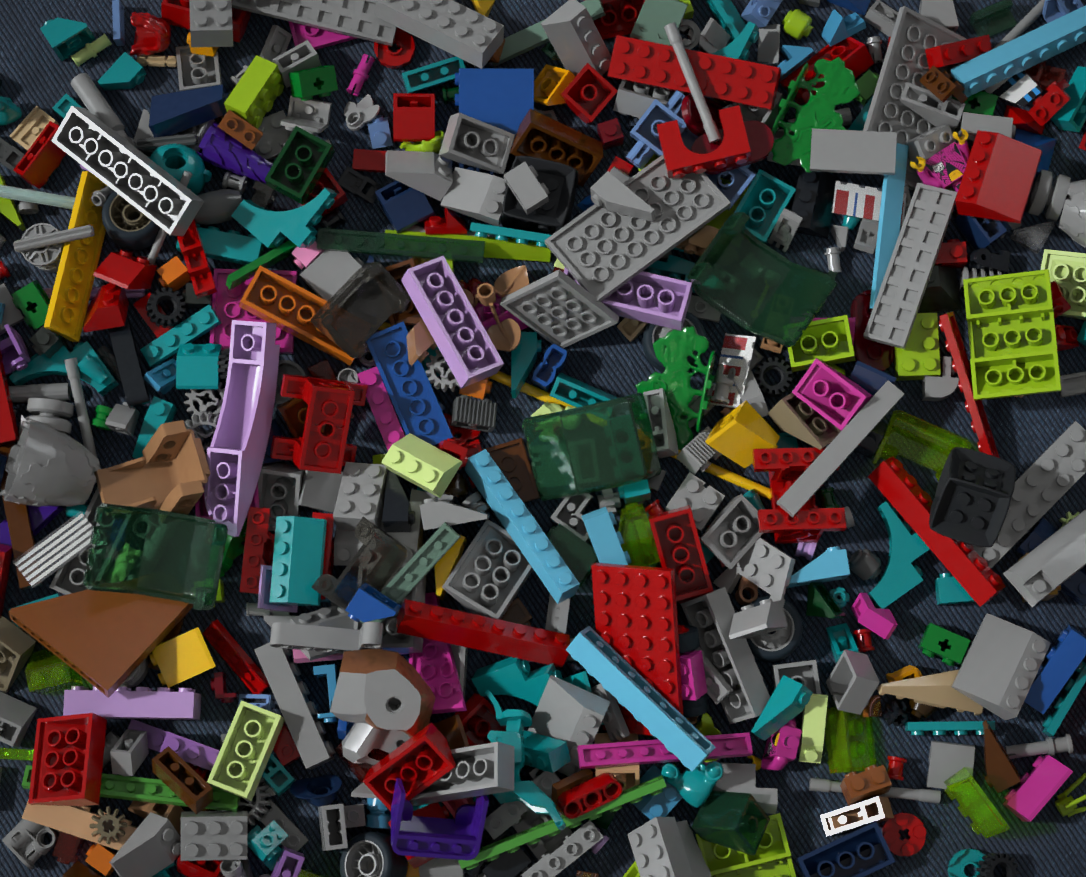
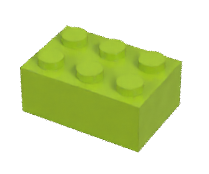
[224,55,284,128]
[894,313,941,381]

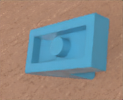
[821,9,867,46]
[777,45,814,82]
[143,358,176,394]

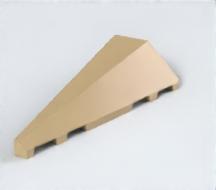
[877,669,983,716]

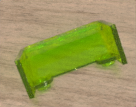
[872,410,971,482]

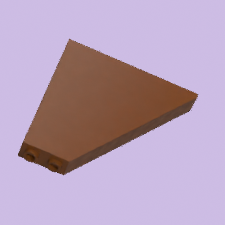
[9,571,195,698]

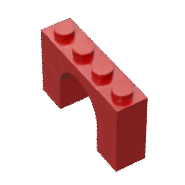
[657,105,751,179]

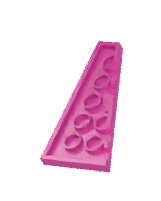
[409,592,467,714]

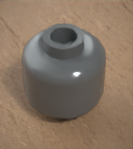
[849,549,881,581]

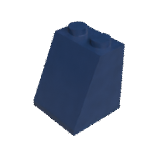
[849,360,897,396]

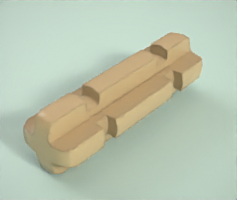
[137,55,177,67]

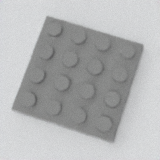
[500,269,619,348]

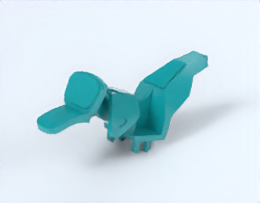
[484,690,566,830]

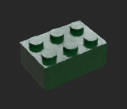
[265,126,335,205]

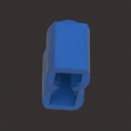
[533,344,567,391]

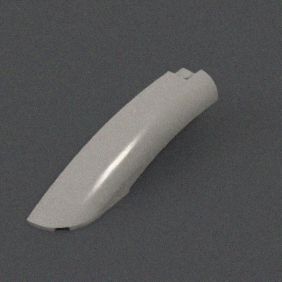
[1003,509,1086,607]

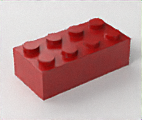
[648,505,713,601]

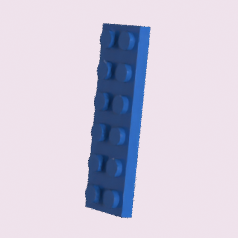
[365,321,453,446]

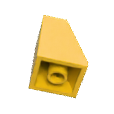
[705,400,780,468]
[149,627,216,688]

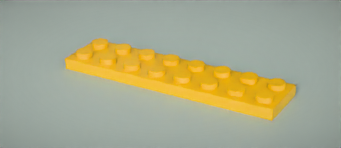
[44,171,107,342]

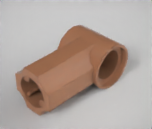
[735,576,758,606]

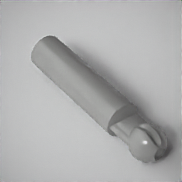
[71,73,136,148]

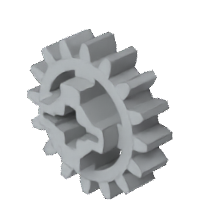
[425,350,461,392]
[184,382,225,418]

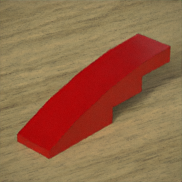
[177,220,217,299]

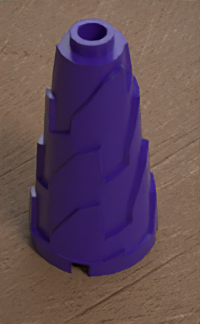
[196,122,273,184]

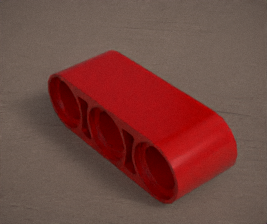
[557,772,622,819]

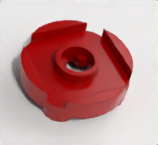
[374,27,415,69]
[882,813,926,856]

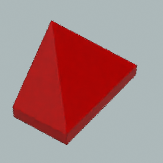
[1004,105,1045,135]

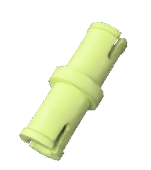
[71,33,112,67]

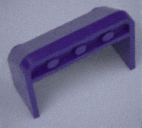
[391,778,489,860]

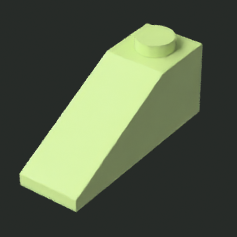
[798,694,828,764]

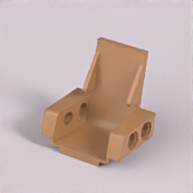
[94,420,211,524]

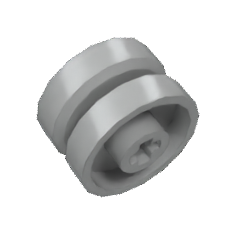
[1027,169,1071,221]
[25,398,75,436]

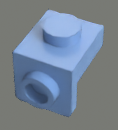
[368,115,393,149]

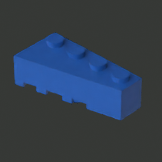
[1024,624,1086,715]

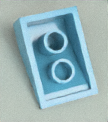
[786,546,850,588]

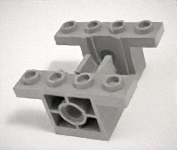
[484,771,604,877]

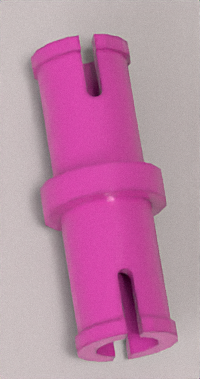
[346,54,375,96]

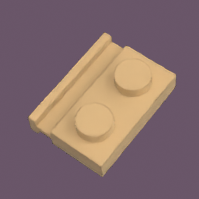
[10,105,59,151]

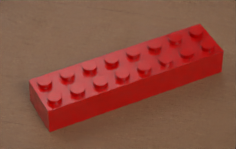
[608,35,782,111]

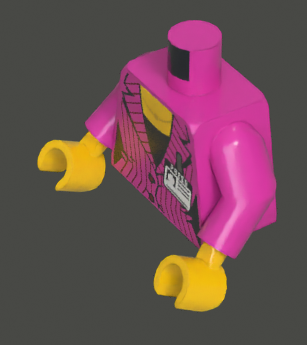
[910,128,970,192]
[747,715,802,771]

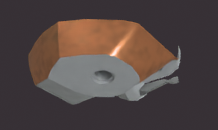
[330,649,435,765]

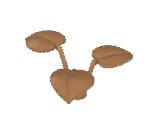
[463,265,530,352]

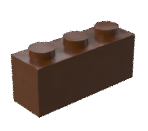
[152,746,213,814]

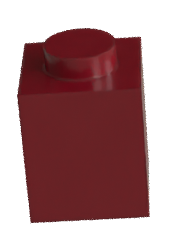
[597,118,624,150]

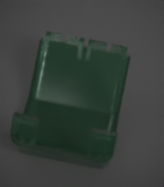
[688,212,837,347]
[522,392,661,501]
[83,503,228,610]

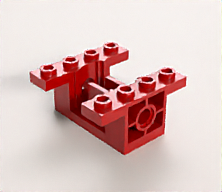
[270,374,368,474]
[752,447,846,543]
[240,507,335,600]

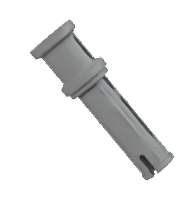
[1005,734,1073,759]

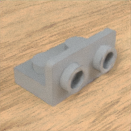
[545,594,571,634]

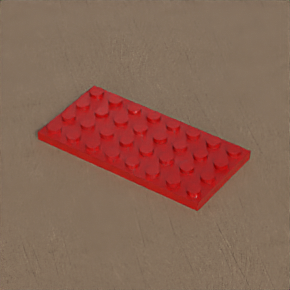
[591,563,683,736]

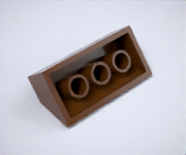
[510,109,603,187]

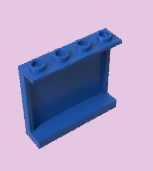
[455,68,534,148]

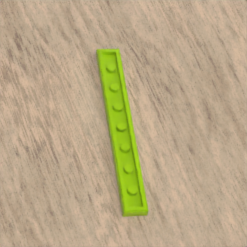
[385,230,551,262]

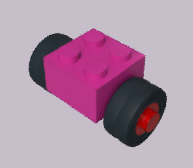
[678,625,709,718]

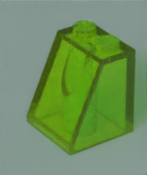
[618,502,660,566]
[25,649,83,695]

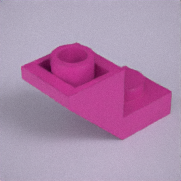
[851,592,898,640]

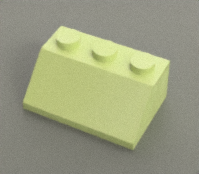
[381,433,462,498]

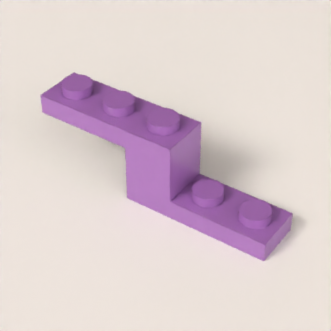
[128,719,220,771]

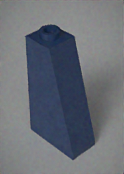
[149,84,230,138]

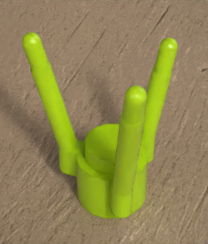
[1054,773,1086,817]

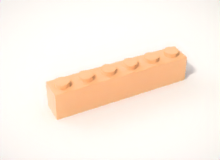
[22,799,138,850]

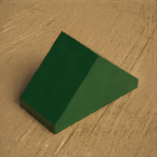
[806,582,846,619]

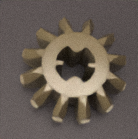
[89,806,127,844]

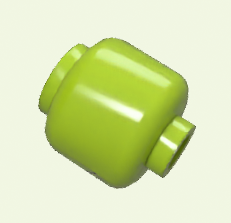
[782,9,813,40]

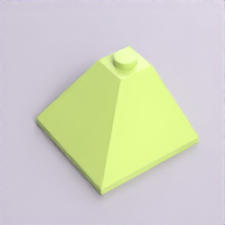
[1041,249,1086,320]

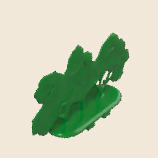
[771,57,860,172]
[635,326,716,450]

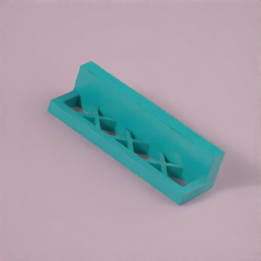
[705,0,746,42]

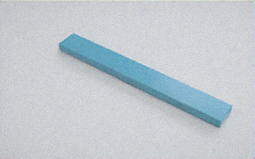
[870,143,909,309]

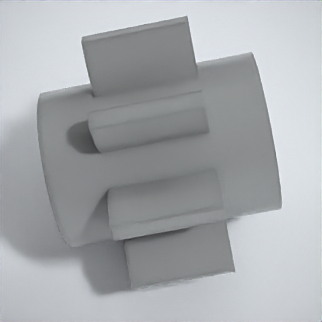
[597,488,621,514]

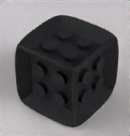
[501,156,578,235]
[929,447,1016,547]

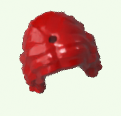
[130,12,171,56]

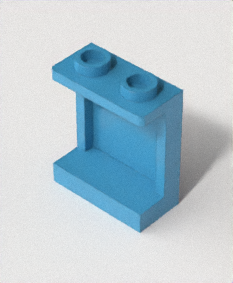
[313,664,340,724]

